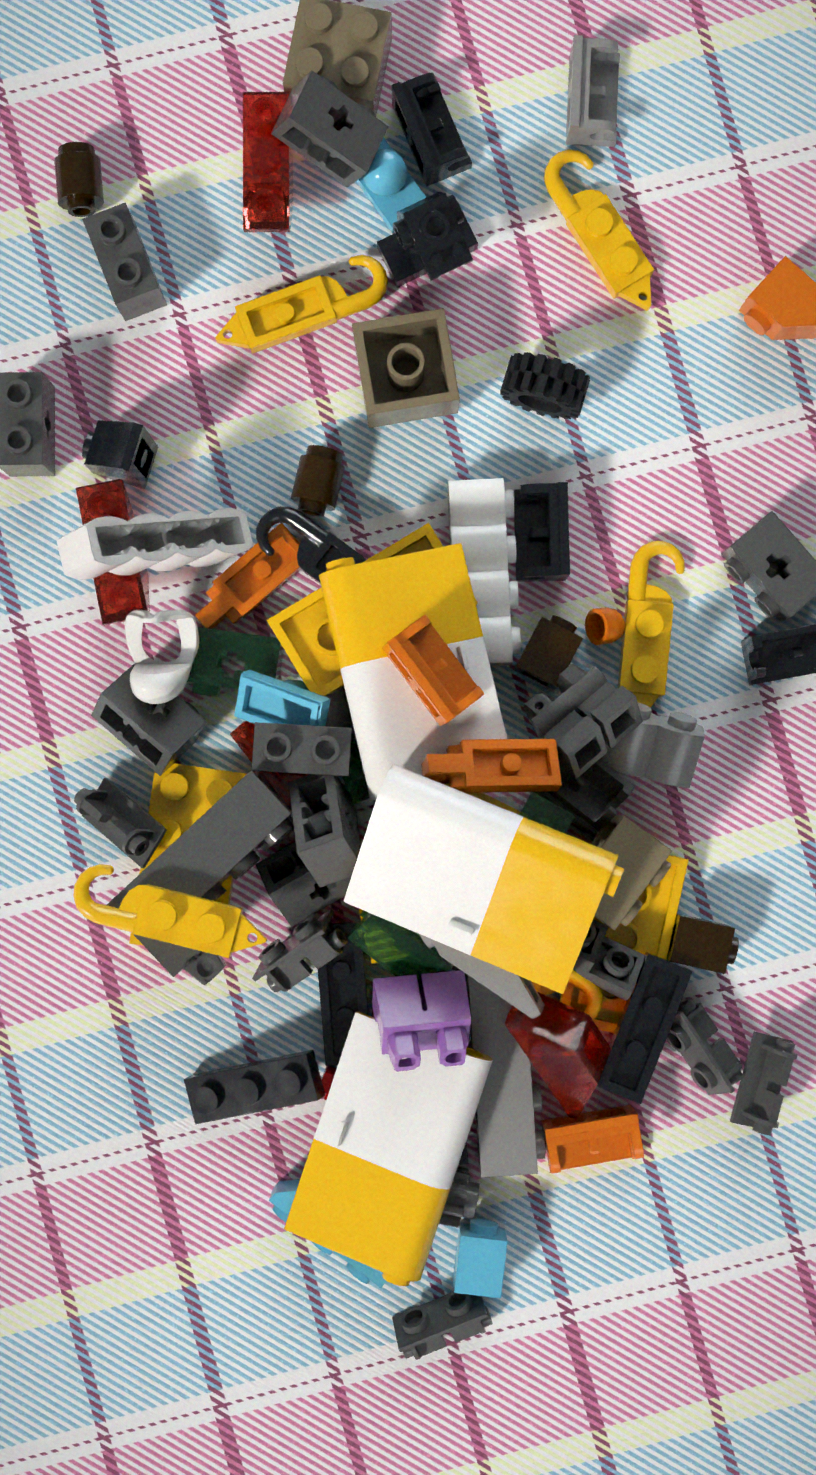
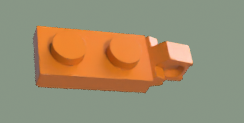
[195,523,301,632]
[421,739,562,793]

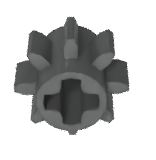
[439,1167,480,1228]

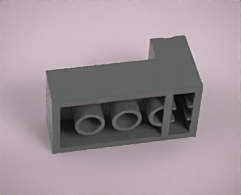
[107,771,294,985]

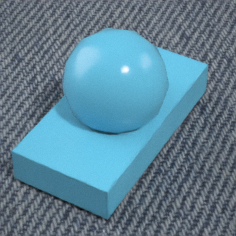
[356,138,427,233]
[234,670,331,726]

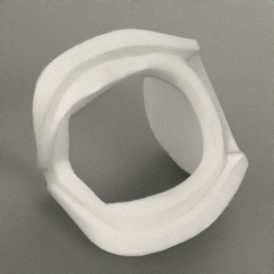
[125,610,199,704]

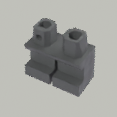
[524,664,643,779]

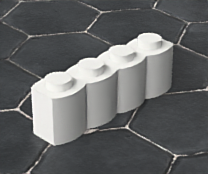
[447,478,521,666]
[57,508,253,580]

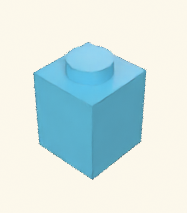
[453,1218,508,1298]

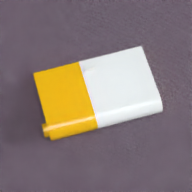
[319,543,507,801]
[343,764,624,994]
[284,1012,493,1286]

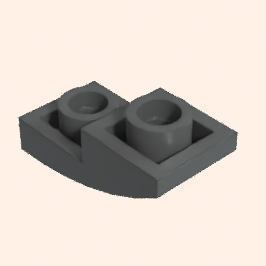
[573,919,645,1001]

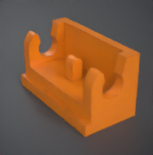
[382,615,484,726]
[541,1104,644,1174]

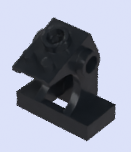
[377,192,478,288]

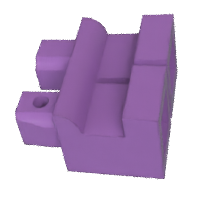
[372,970,471,1072]

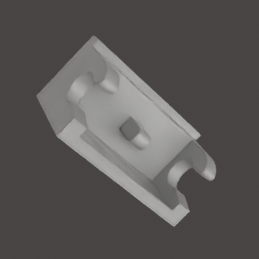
[566,35,620,147]

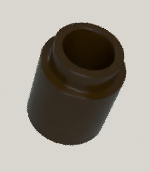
[54,142,104,217]
[291,445,345,517]

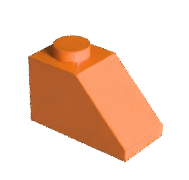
[739,256,816,340]

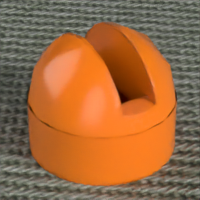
[585,607,625,645]

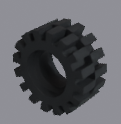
[500,352,590,419]

